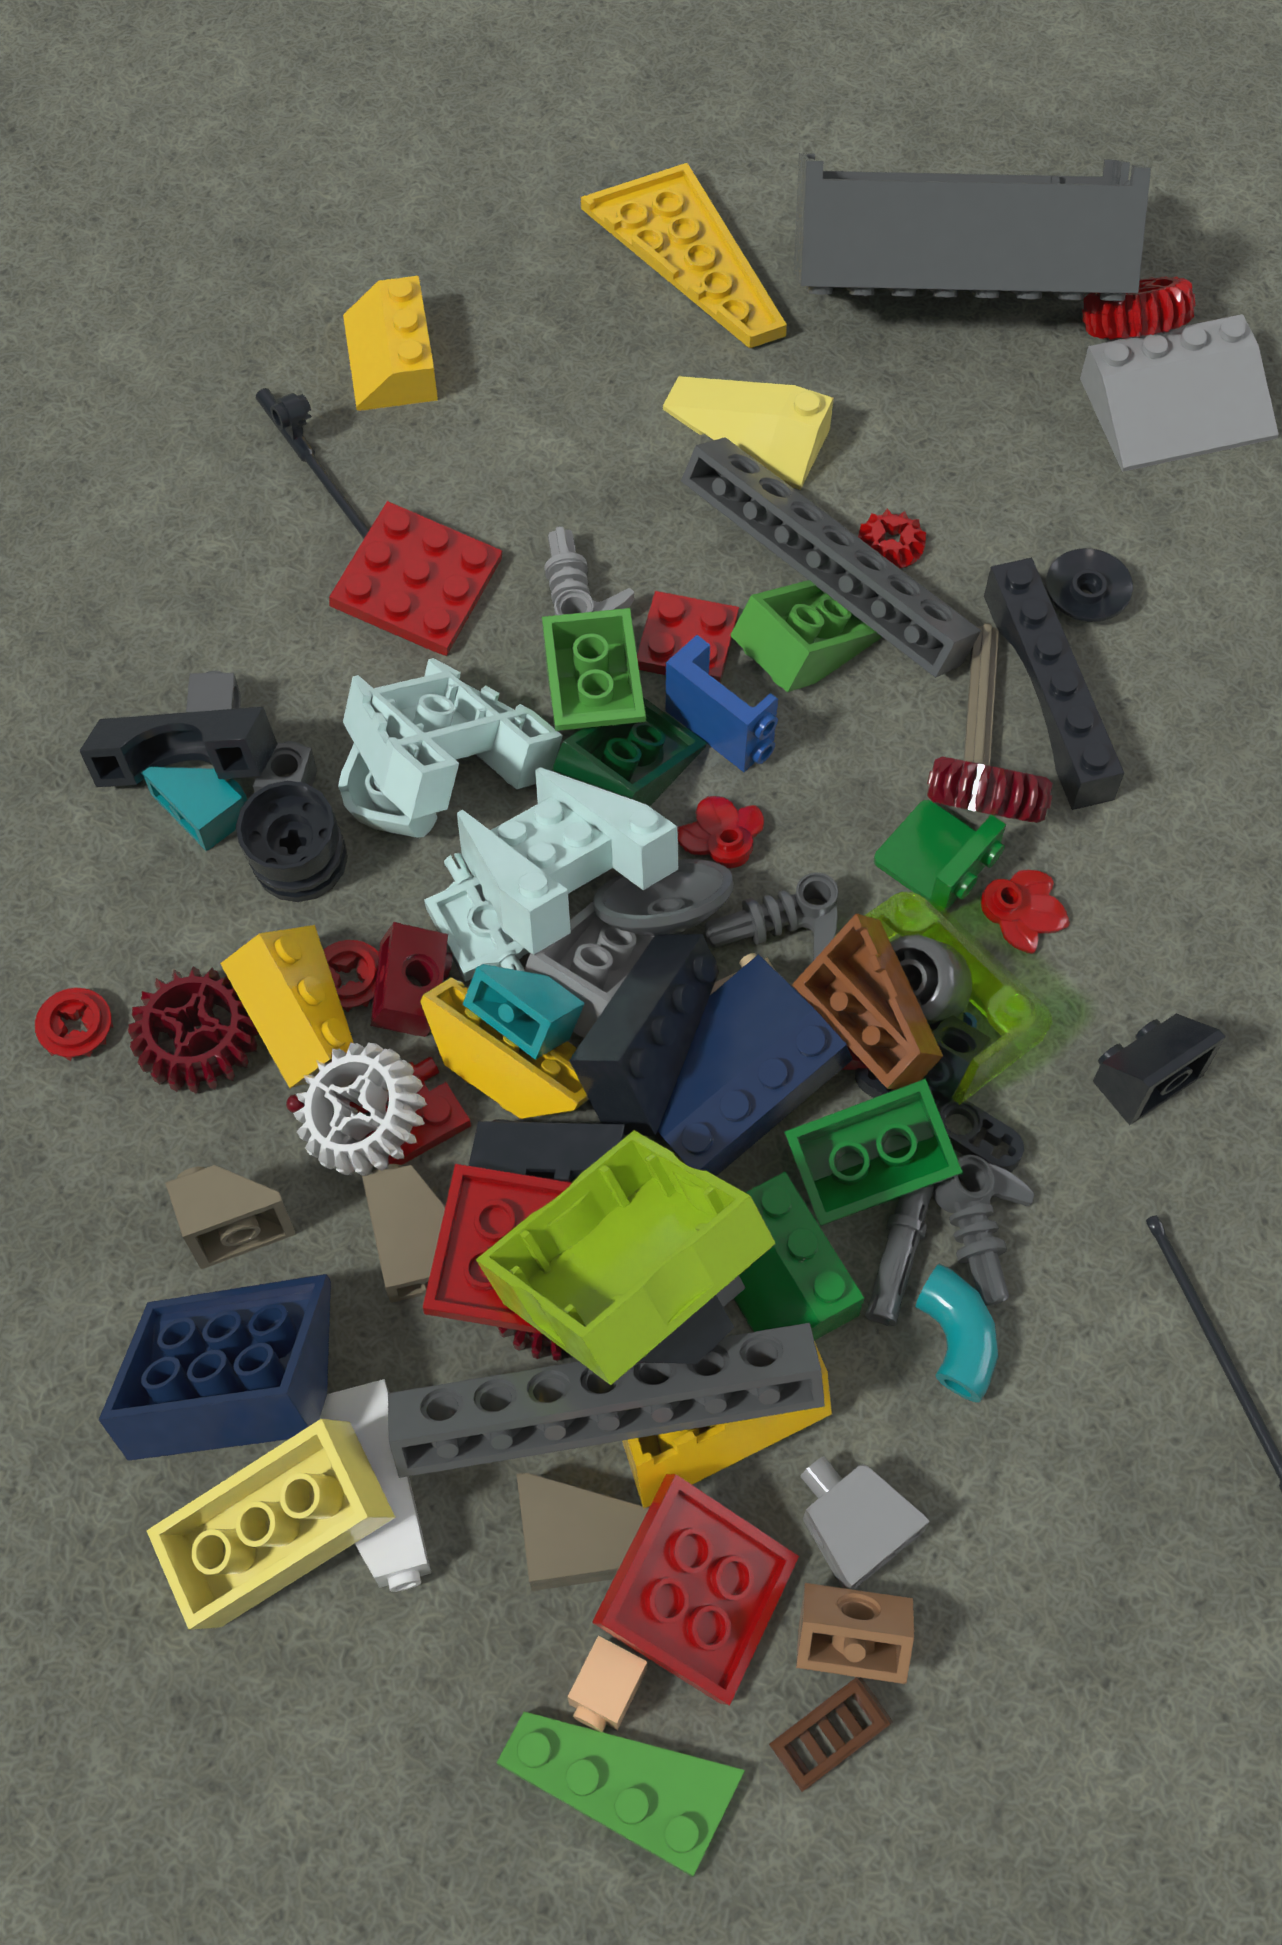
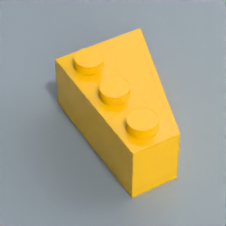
[220,925,354,1088]

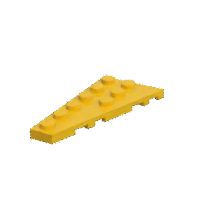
[581,163,787,348]

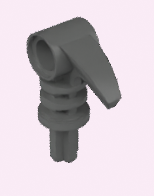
[705,872,838,961]
[933,1155,1034,1306]

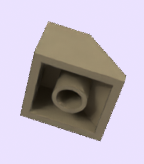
[165,1165,296,1270]

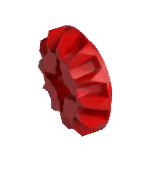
[858,508,926,569]
[323,940,379,1012]
[35,988,114,1062]

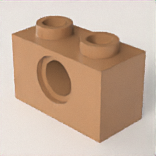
[796,1583,914,1684]

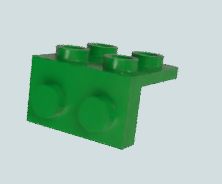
[874,800,1006,914]

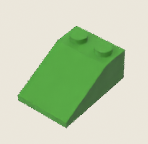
[730,580,882,692]
[542,608,646,731]

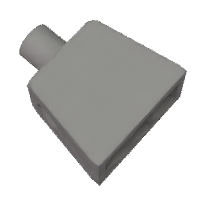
[800,1456,930,1590]

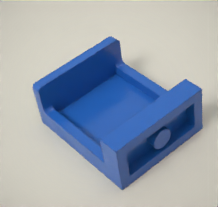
[665,635,778,772]

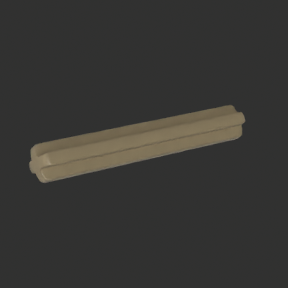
[964,623,999,766]

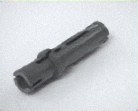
[865,1184,935,1326]

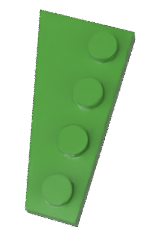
[496,1711,745,1877]

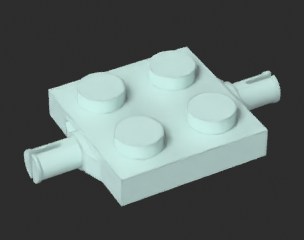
[424,853,529,982]

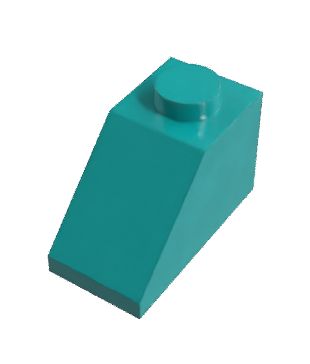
[142,767,248,852]
[463,964,585,1060]

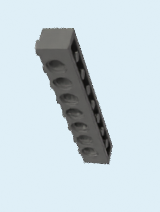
[681,437,981,678]
[388,1323,825,1478]

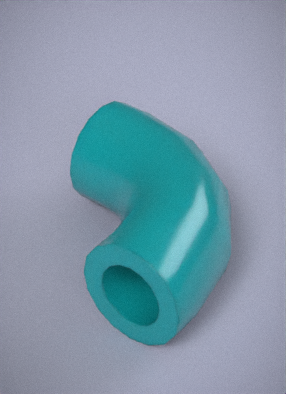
[915,1263,999,1403]

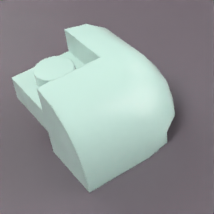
[338,743,438,838]

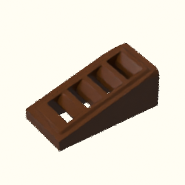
[769,1677,893,1792]

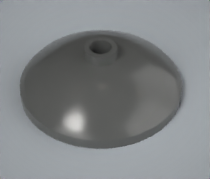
[593,859,734,936]

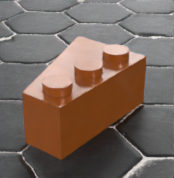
[792,913,943,1090]

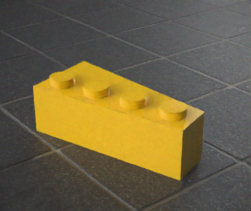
[622,1341,832,1509]

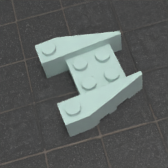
[343,658,563,820]
[457,767,678,955]

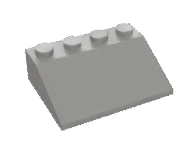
[1080,314,1279,472]

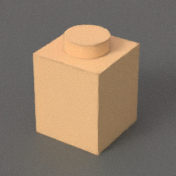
[568,1636,647,1733]

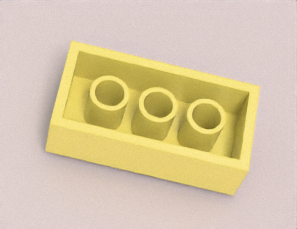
[146,1419,396,1630]

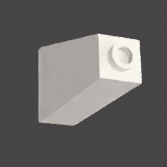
[319,1379,431,1592]

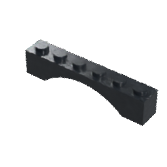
[984,557,1124,810]

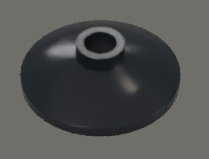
[1046,548,1133,622]

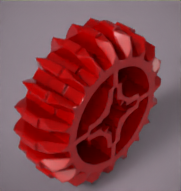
[1082,276,1196,339]

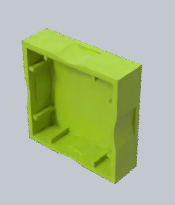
[476,1131,775,1385]

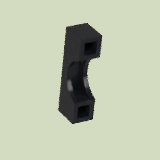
[79,706,278,787]

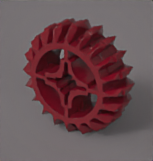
[927,756,1053,823]
[128,966,259,1094]

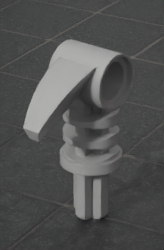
[544,526,634,615]

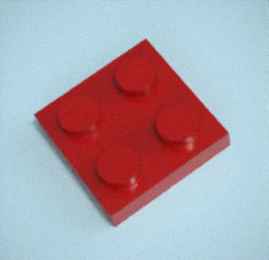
[637,591,739,683]

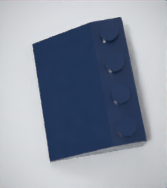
[658,954,853,1176]
[99,1274,331,1461]

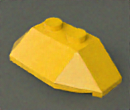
[421,978,589,1119]

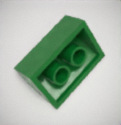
[785,1079,963,1227]
[733,1172,864,1341]

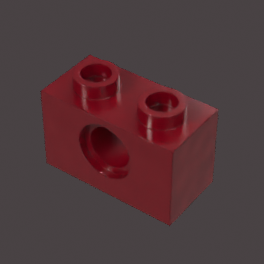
[370,922,452,1037]

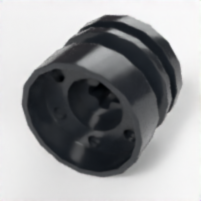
[236,780,348,902]

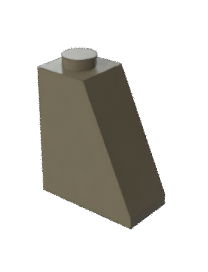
[362,1164,445,1303]
[516,1473,649,1591]

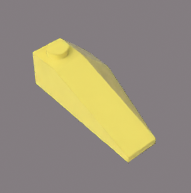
[663,376,834,490]

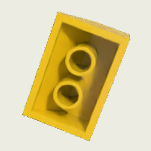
[343,276,438,411]

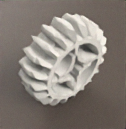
[293,1043,427,1176]

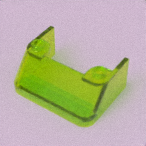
[865,892,1052,1105]

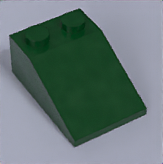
[551,697,707,807]

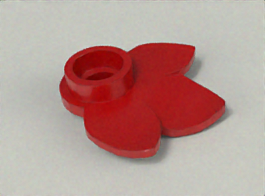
[677,796,764,868]
[981,869,1070,954]

